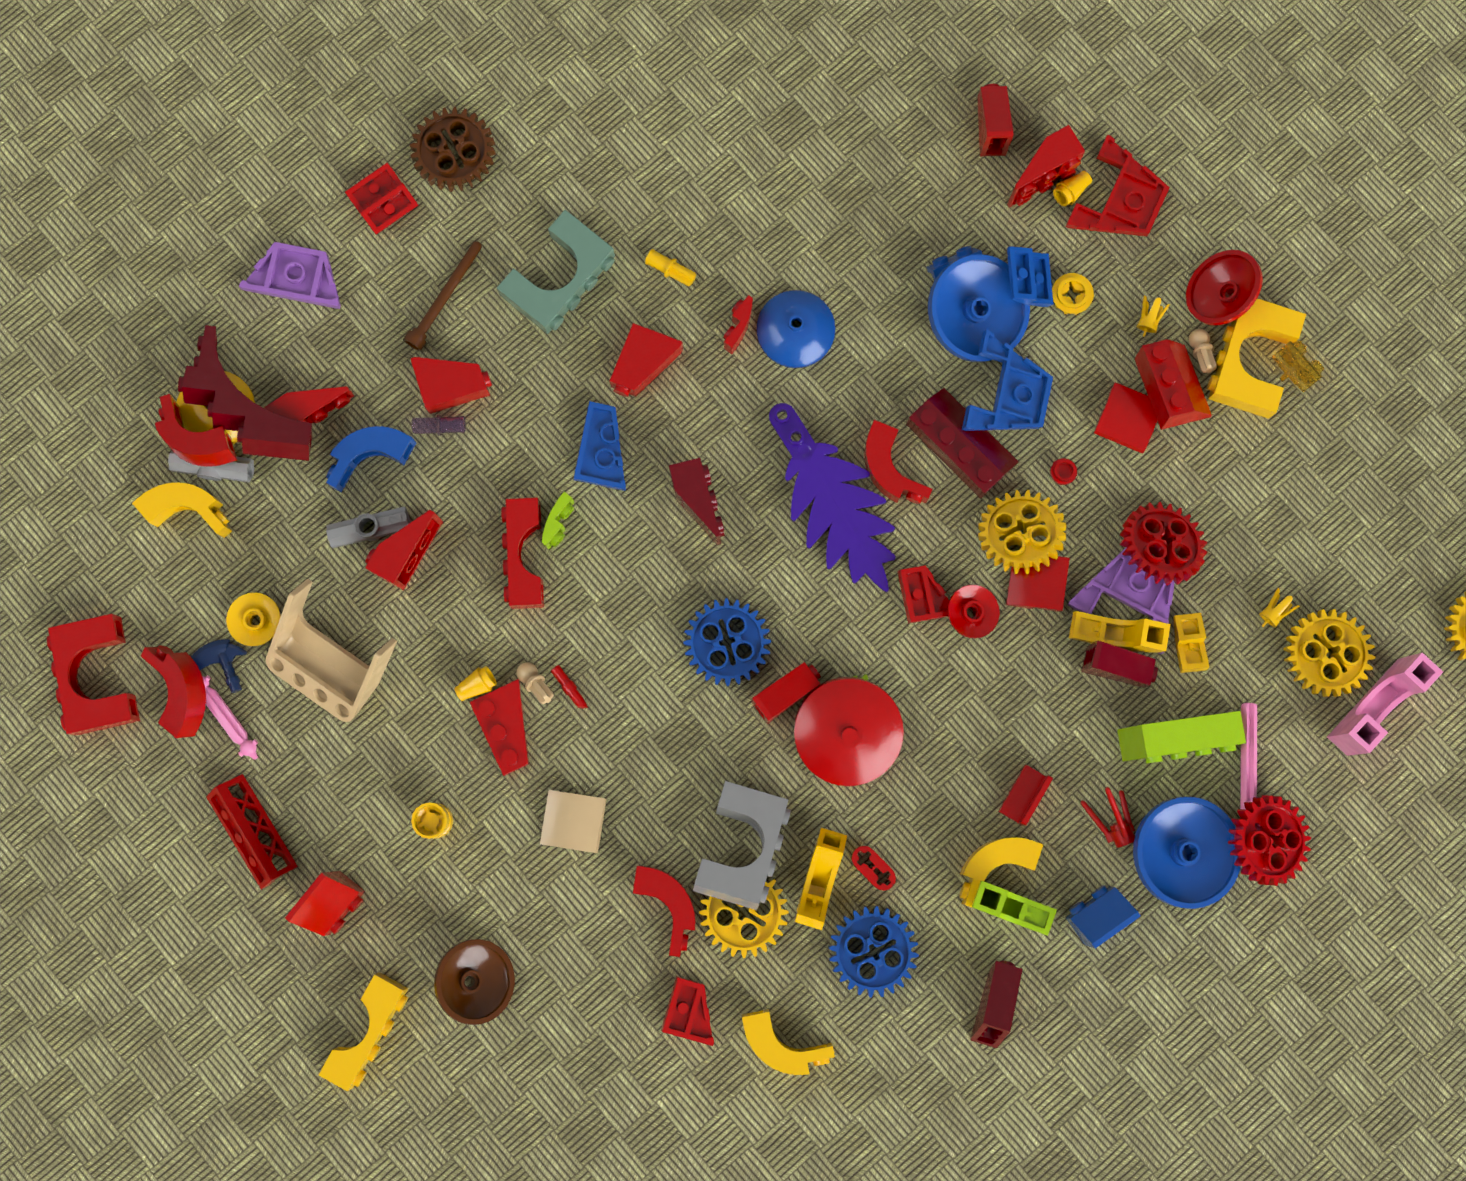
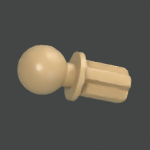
[1188,329,1217,374]
[516,662,554,704]

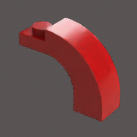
[155,394,237,467]
[864,420,932,504]
[141,645,206,738]
[633,865,696,957]

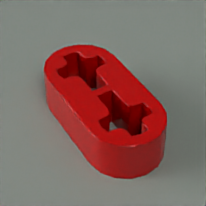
[851,846,896,891]

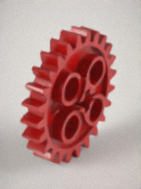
[1120,502,1207,586]
[1228,795,1311,886]

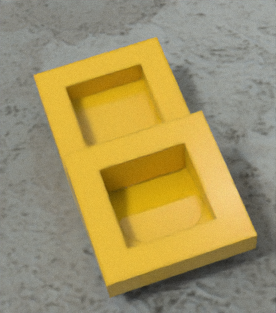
[1173,613,1210,673]

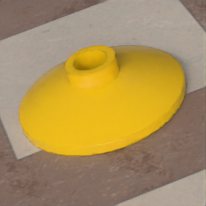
[226,593,281,646]

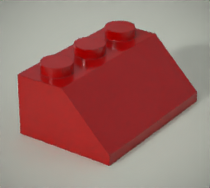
[1134,339,1212,430]

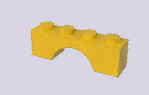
[319,972,408,1092]

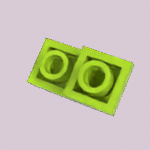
[542,492,575,550]

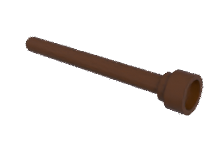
[403,241,482,351]

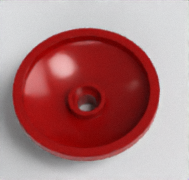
[1186,250,1263,325]

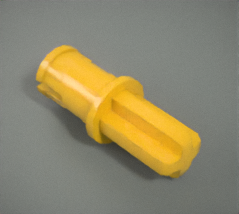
[645,249,696,286]

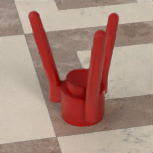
[1080,787,1135,848]

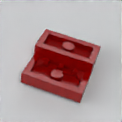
[345,162,419,235]
[1094,382,1157,454]
[1006,556,1070,612]

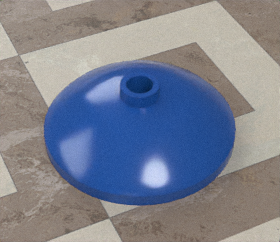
[757,290,835,368]

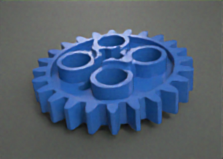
[683,598,771,687]
[828,906,919,998]

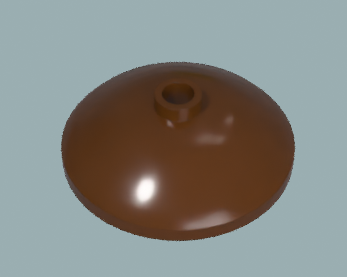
[434,939,515,1025]

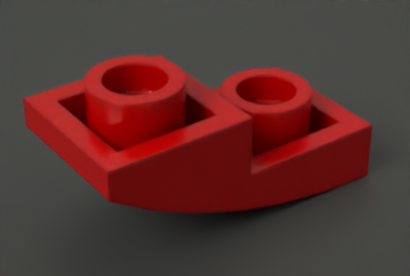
[723,295,753,355]

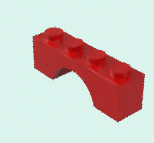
[501,497,544,609]

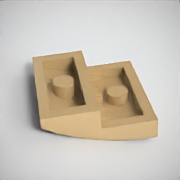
[540,790,607,853]

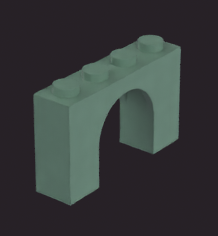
[497,210,615,334]

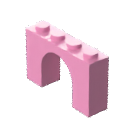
[1327,653,1443,756]

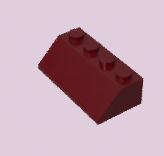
[906,388,1019,499]

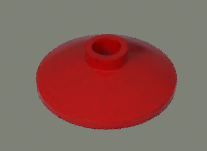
[947,585,1000,639]

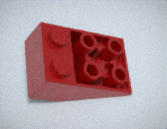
[1007,125,1085,208]

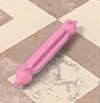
[202,675,258,760]

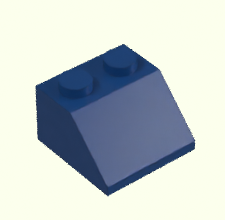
[1065,885,1141,949]

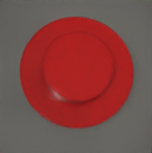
[1050,458,1077,485]

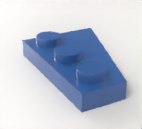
[573,401,626,491]

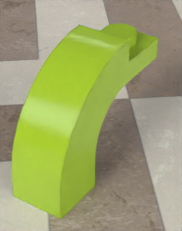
[972,881,1057,936]

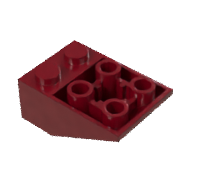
[669,458,725,545]

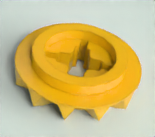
[1052,273,1094,315]

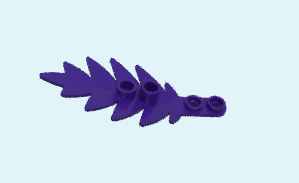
[769,403,896,592]

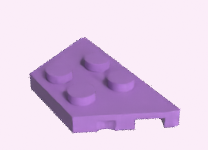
[239,242,341,309]

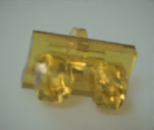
[1272,341,1324,392]

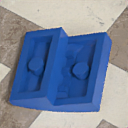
[1007,246,1053,307]

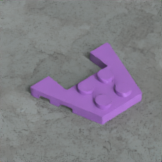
[1067,547,1175,655]

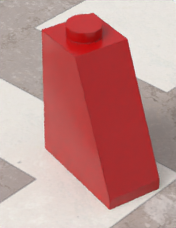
[977,83,1014,156]
[610,323,683,397]
[410,357,492,414]
[752,662,821,724]

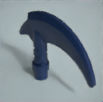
[191,639,247,693]

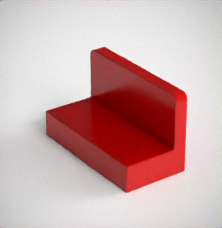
[998,765,1053,826]

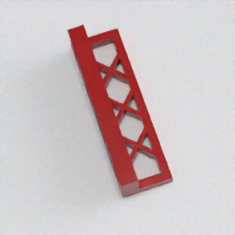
[206,774,298,890]

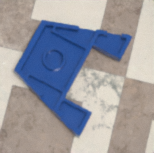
[962,330,1053,431]

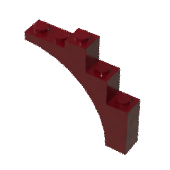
[178,325,312,461]

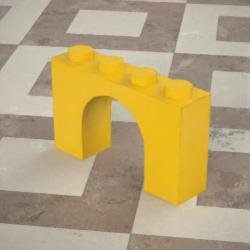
[1207,298,1306,419]

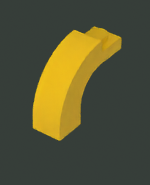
[132,482,232,538]
[1069,611,1171,653]
[795,828,847,930]
[959,837,1043,908]
[742,1009,835,1075]

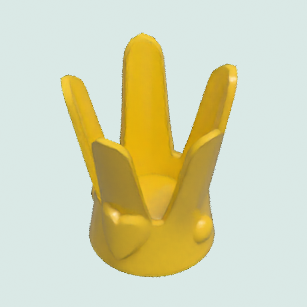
[1136,295,1170,337]
[1259,588,1300,628]

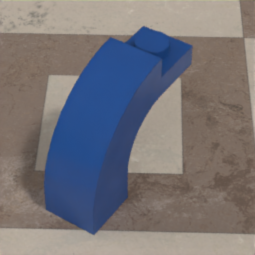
[326,426,416,492]

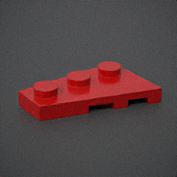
[469,679,529,776]

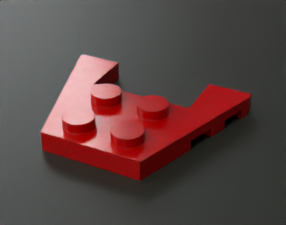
[1065,134,1170,237]

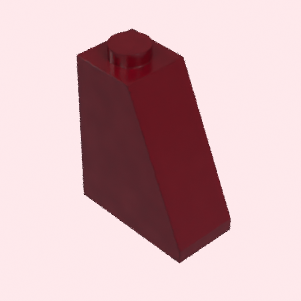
[1081,641,1158,688]
[970,961,1023,1048]

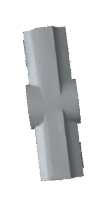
[168,451,255,483]
[326,506,411,548]

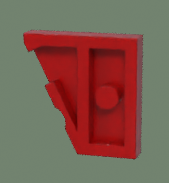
[897,565,949,624]
[661,976,714,1046]

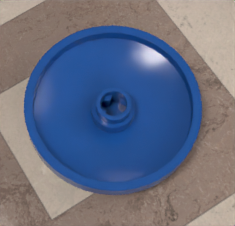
[928,254,1030,362]
[1133,797,1241,909]

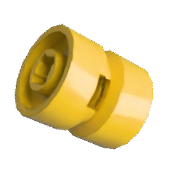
[411,802,453,839]

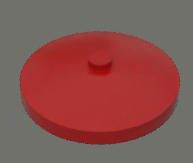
[794,677,904,786]

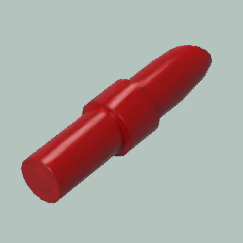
[551,665,588,709]

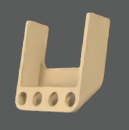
[266,579,397,722]

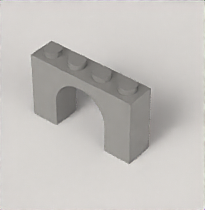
[693,781,791,910]

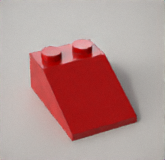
[365,510,443,591]
[285,871,365,936]

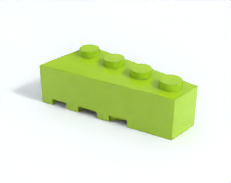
[1117,711,1246,764]

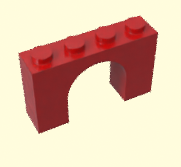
[47,614,140,735]

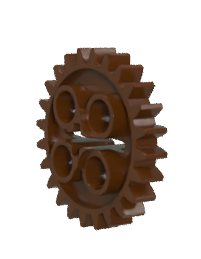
[410,107,496,192]

